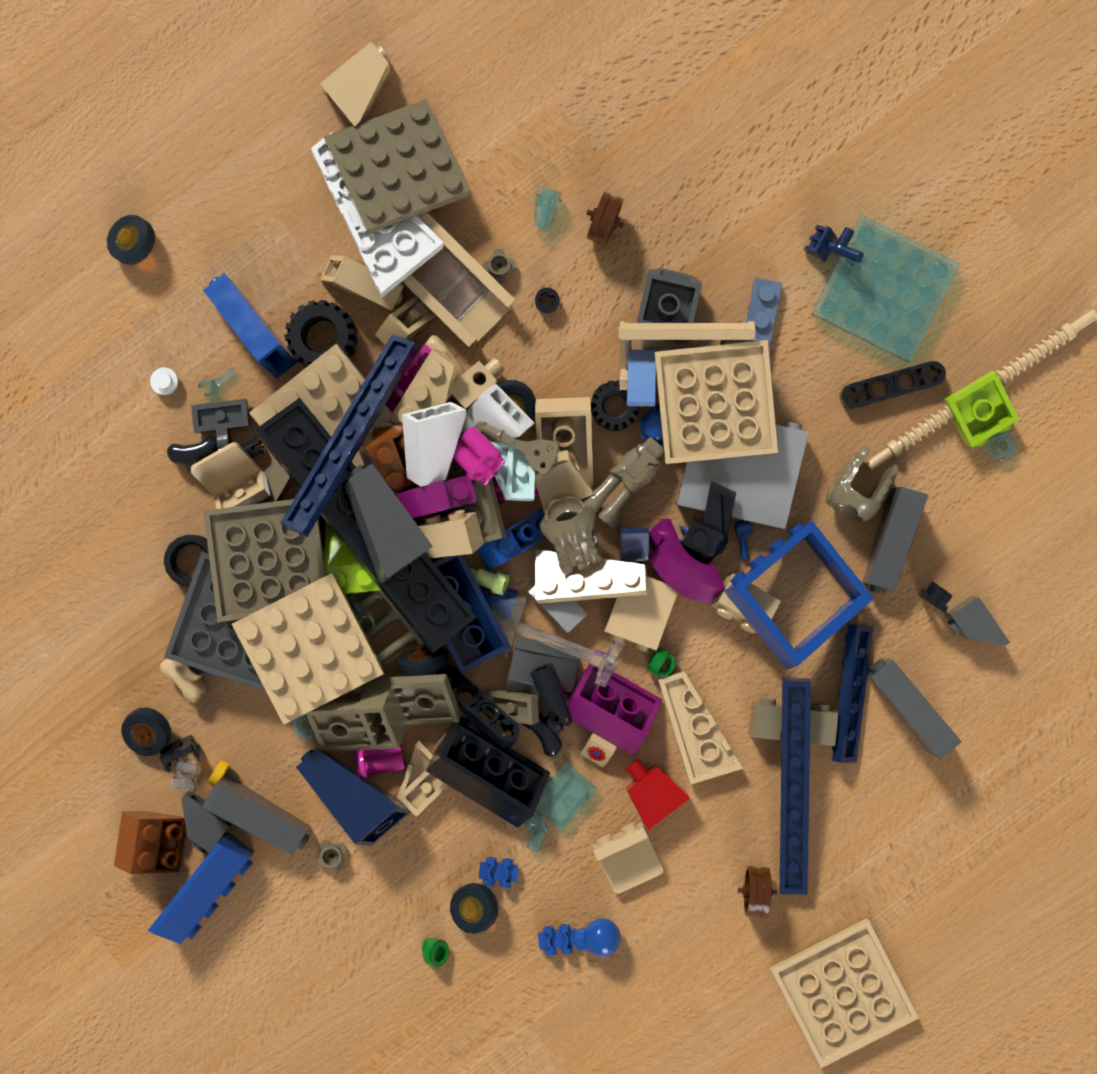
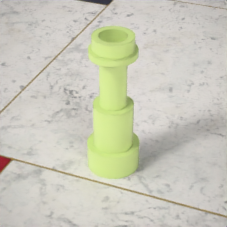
[470,568,510,596]

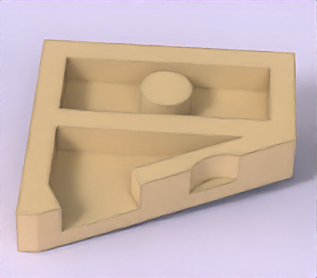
[397,740,449,817]

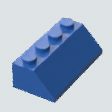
[148,832,255,944]

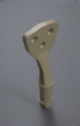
[475,422,560,475]

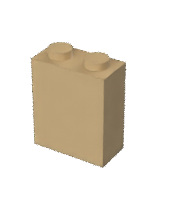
[604,576,678,653]

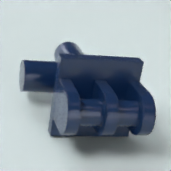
[803,225,863,263]

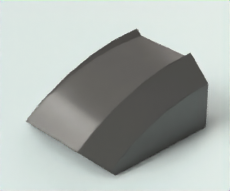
[636,268,702,343]
[505,634,579,697]

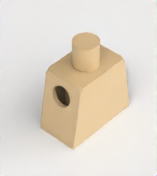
[447,358,505,411]
[535,446,594,513]

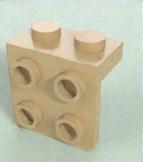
[191,442,270,509]
[592,822,663,894]

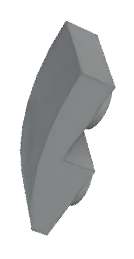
[527,585,588,633]

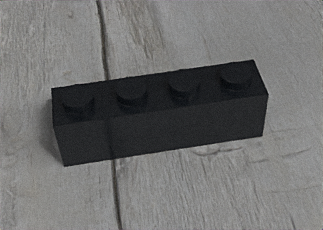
[426,717,550,828]

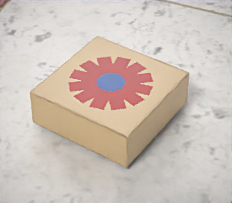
[580,733,617,768]

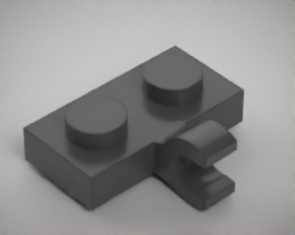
[191,399,251,449]

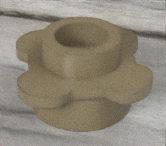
[483,249,516,282]
[317,841,347,870]

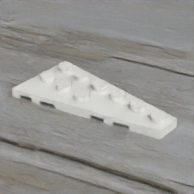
[311,132,444,298]

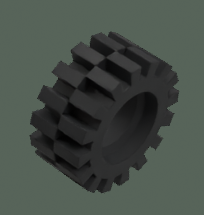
[591,380,640,431]

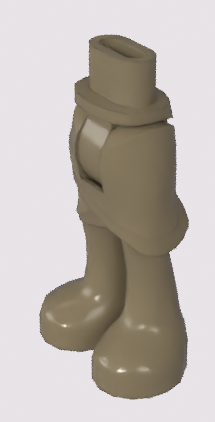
[581,437,664,530]

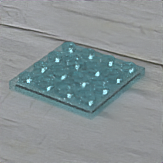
[811,215,960,363]

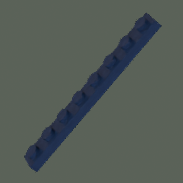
[280,334,418,537]
[779,678,811,895]

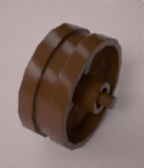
[586,191,624,246]
[738,866,777,918]

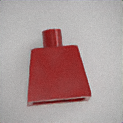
[625,759,690,830]

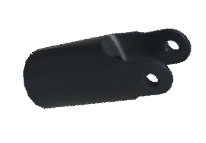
[530,663,572,726]

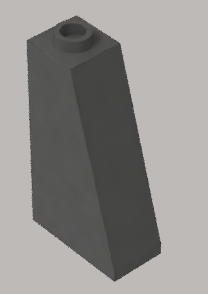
[344,464,433,583]
[863,487,928,594]
[867,658,961,759]
[202,775,311,854]

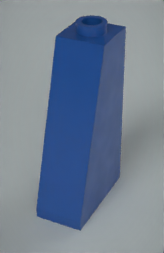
[203,273,297,379]

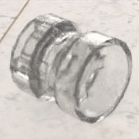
[169,758,203,792]

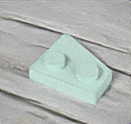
[491,442,536,501]

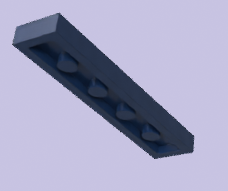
[832,624,873,763]

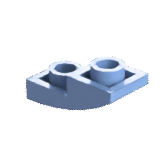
[627,350,657,406]

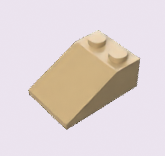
[535,397,594,486]

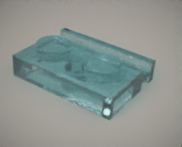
[536,762,597,830]

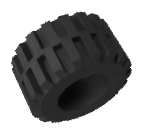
[285,300,358,367]

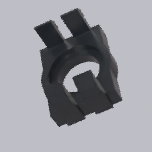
[919,581,953,613]
[159,734,201,772]

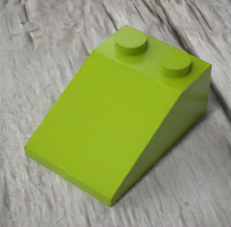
[324,522,381,594]

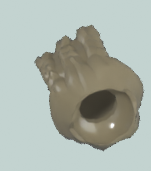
[826,447,898,523]
[539,496,602,574]

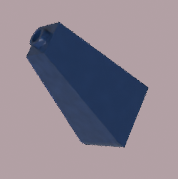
[296,749,411,846]

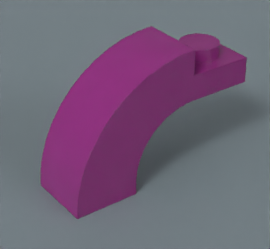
[395,476,477,519]
[649,519,725,603]

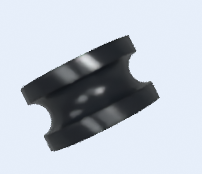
[535,287,560,314]

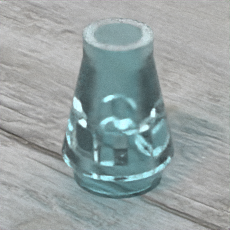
[534,187,562,230]

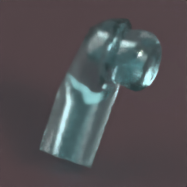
[524,811,548,852]

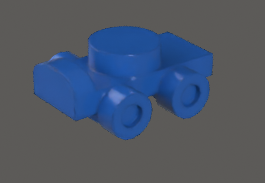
[479,857,518,888]
[538,924,576,956]

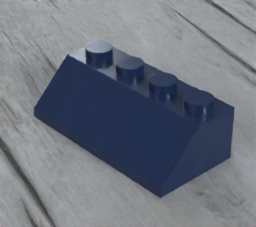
[433,555,511,674]

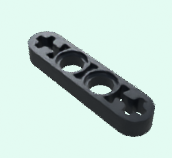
[839,361,946,409]
[436,665,520,748]

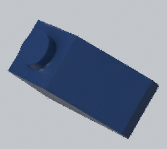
[619,528,649,564]

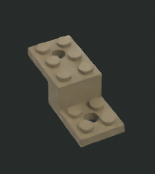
[306,674,461,751]

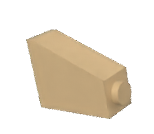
[320,42,391,127]
[320,255,404,311]

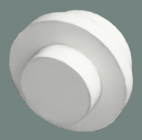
[150,367,179,395]

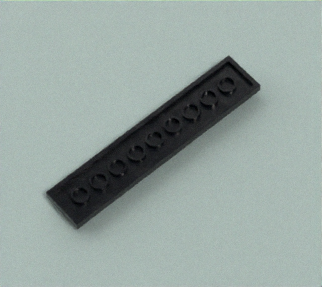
[254,398,477,653]

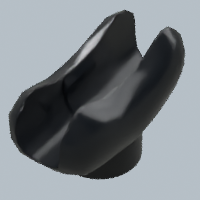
[167,437,220,472]
[522,711,564,757]

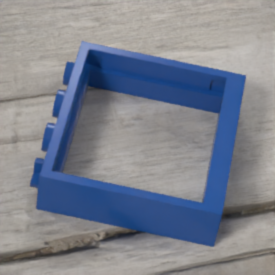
[725,521,874,670]

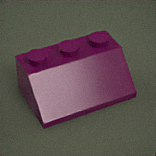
[566,659,662,755]

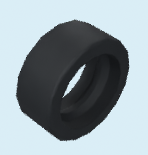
[164,535,209,586]

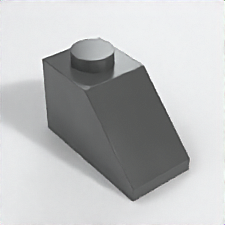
[945,596,1010,646]
[182,790,233,853]

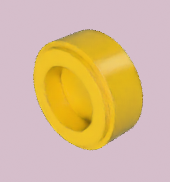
[207,759,230,787]

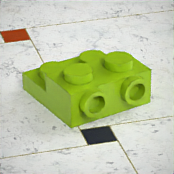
[944,371,1020,448]

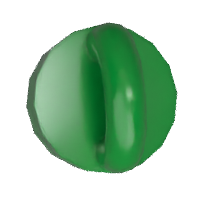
[646,647,676,678]
[422,938,449,967]

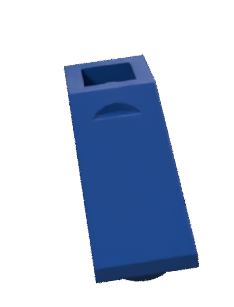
[477,508,546,571]

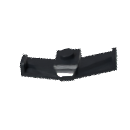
[682,481,736,565]

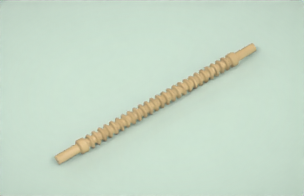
[864,309,1097,472]

